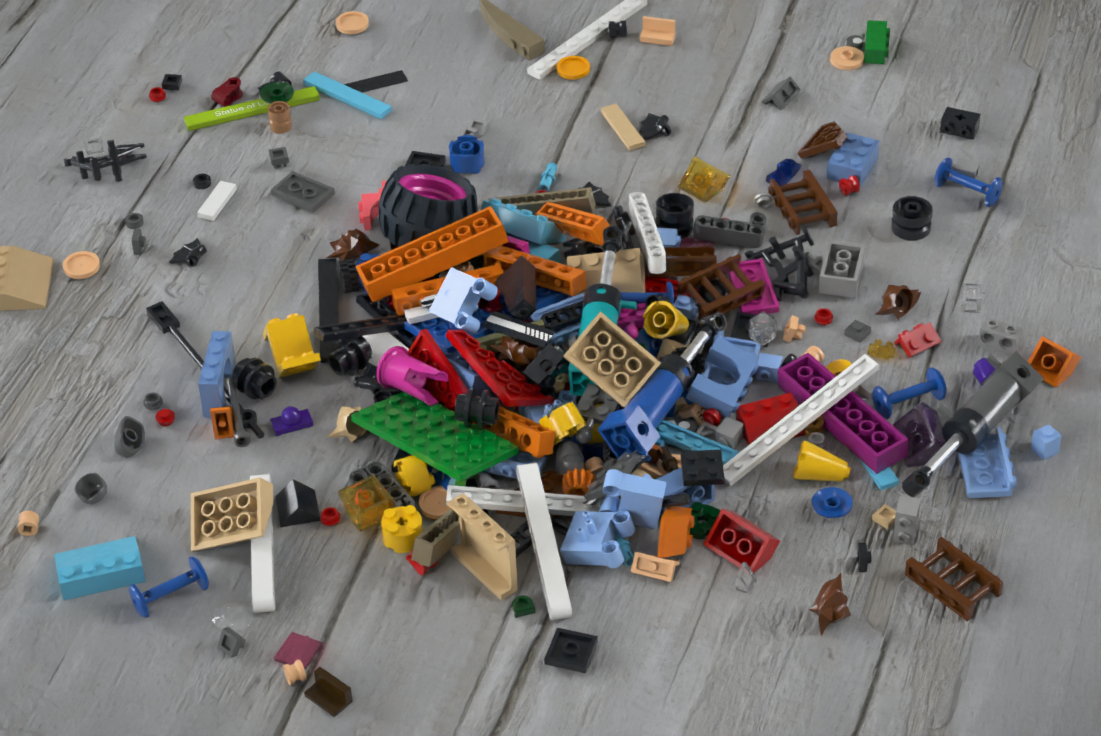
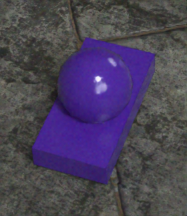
[270,406,313,436]

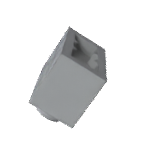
[978,317,1023,355]
[893,495,921,545]

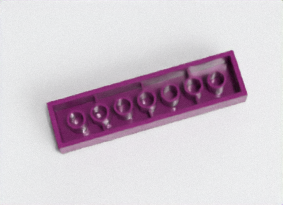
[778,353,908,474]

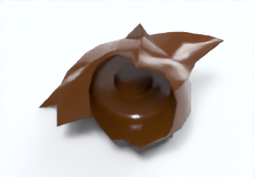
[326,228,380,260]
[875,285,921,321]
[490,336,539,369]
[809,573,851,636]

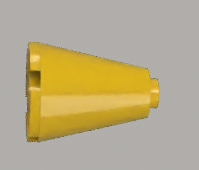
[643,301,689,339]
[793,440,851,482]

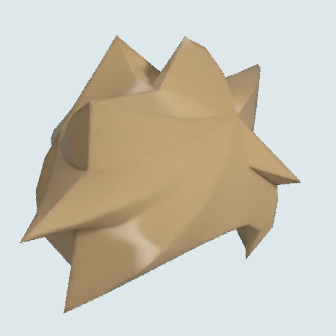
[327,406,368,444]

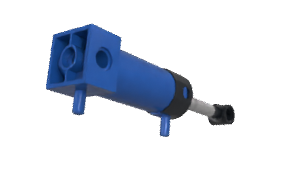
[597,312,727,463]

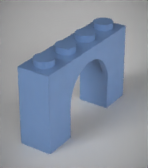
[198,331,236,418]
[686,336,759,418]

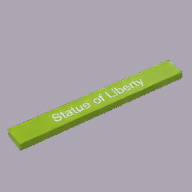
[184,86,320,131]

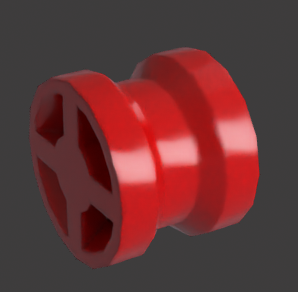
[839,175,860,196]

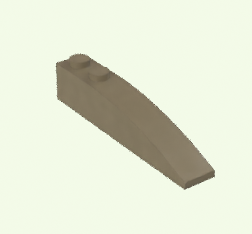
[479,0,545,61]
[488,187,596,216]
[411,509,461,567]

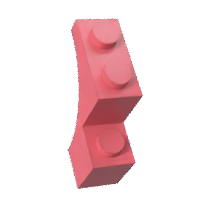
[358,181,387,230]

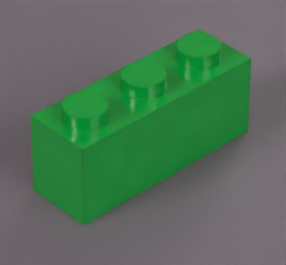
[864,20,890,64]

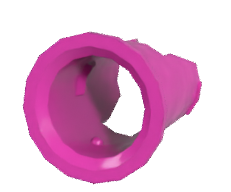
[376,346,449,406]

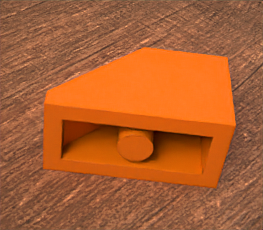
[210,407,234,439]

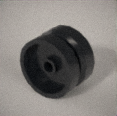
[891,196,933,241]

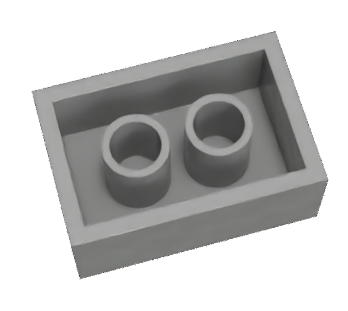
[819,241,865,298]

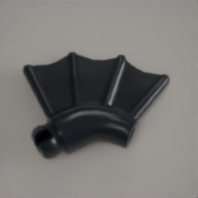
[639,113,671,140]
[578,182,611,206]
[169,238,207,267]
[353,363,389,395]

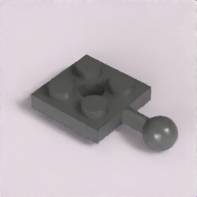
[576,384,621,444]

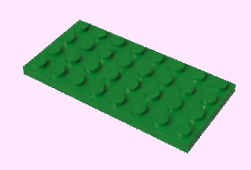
[351,392,519,482]

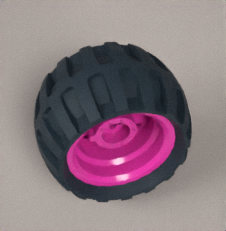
[379,164,477,247]

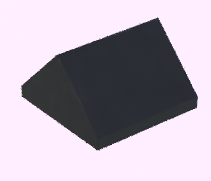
[275,479,320,528]

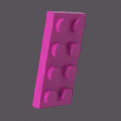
[728,259,779,315]

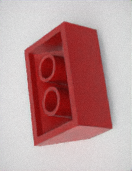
[736,392,805,446]
[703,509,781,575]

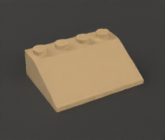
[0,246,54,311]
[567,248,645,305]
[563,312,661,407]
[190,477,273,552]

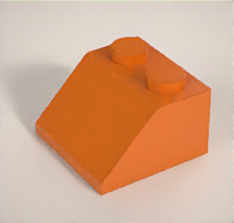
[1028,336,1081,388]
[657,506,695,558]

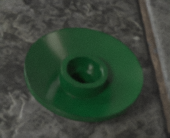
[260,82,294,104]

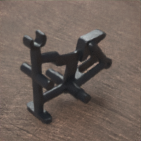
[64,140,147,182]
[562,211,636,259]
[745,228,814,301]

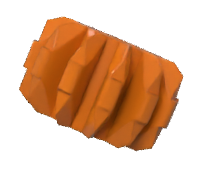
[562,468,595,496]

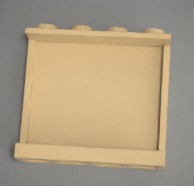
[447,493,518,601]

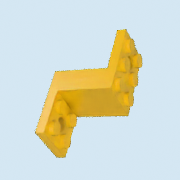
[262,313,321,378]

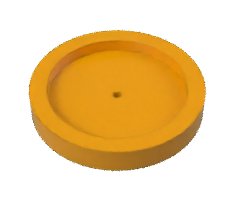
[557,56,590,80]

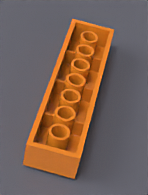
[355,206,509,302]

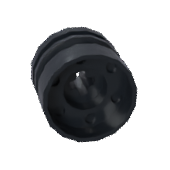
[656,193,694,239]

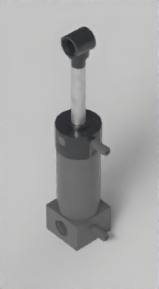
[902,351,1044,497]

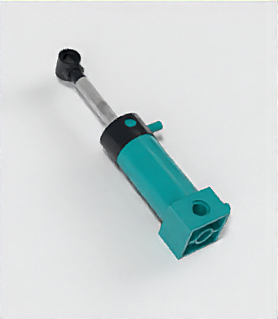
[568,226,637,396]

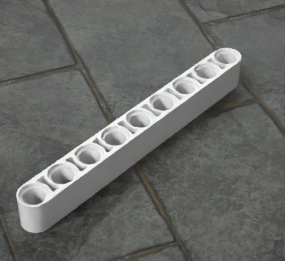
[629,192,666,274]
[516,463,572,620]
[250,474,275,613]

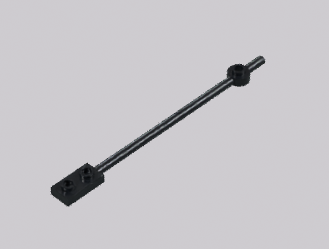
[146,301,264,439]

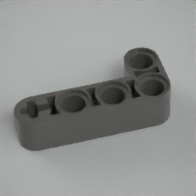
[693,212,767,248]
[349,462,415,509]

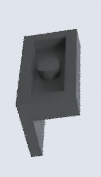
[761,76,801,110]

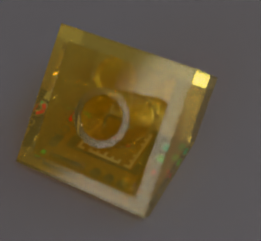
[678,156,731,203]
[338,475,394,532]

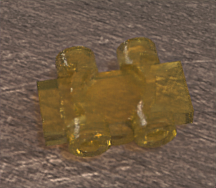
[867,339,896,360]

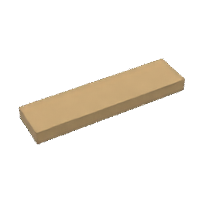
[601,103,645,151]

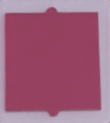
[274,632,323,670]

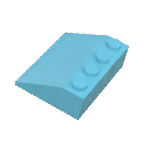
[481,198,566,244]
[54,536,146,601]

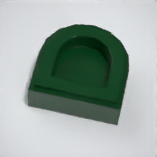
[512,595,536,618]

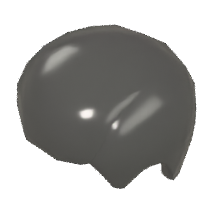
[75,473,107,504]

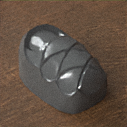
[114,416,145,458]
[555,441,584,475]

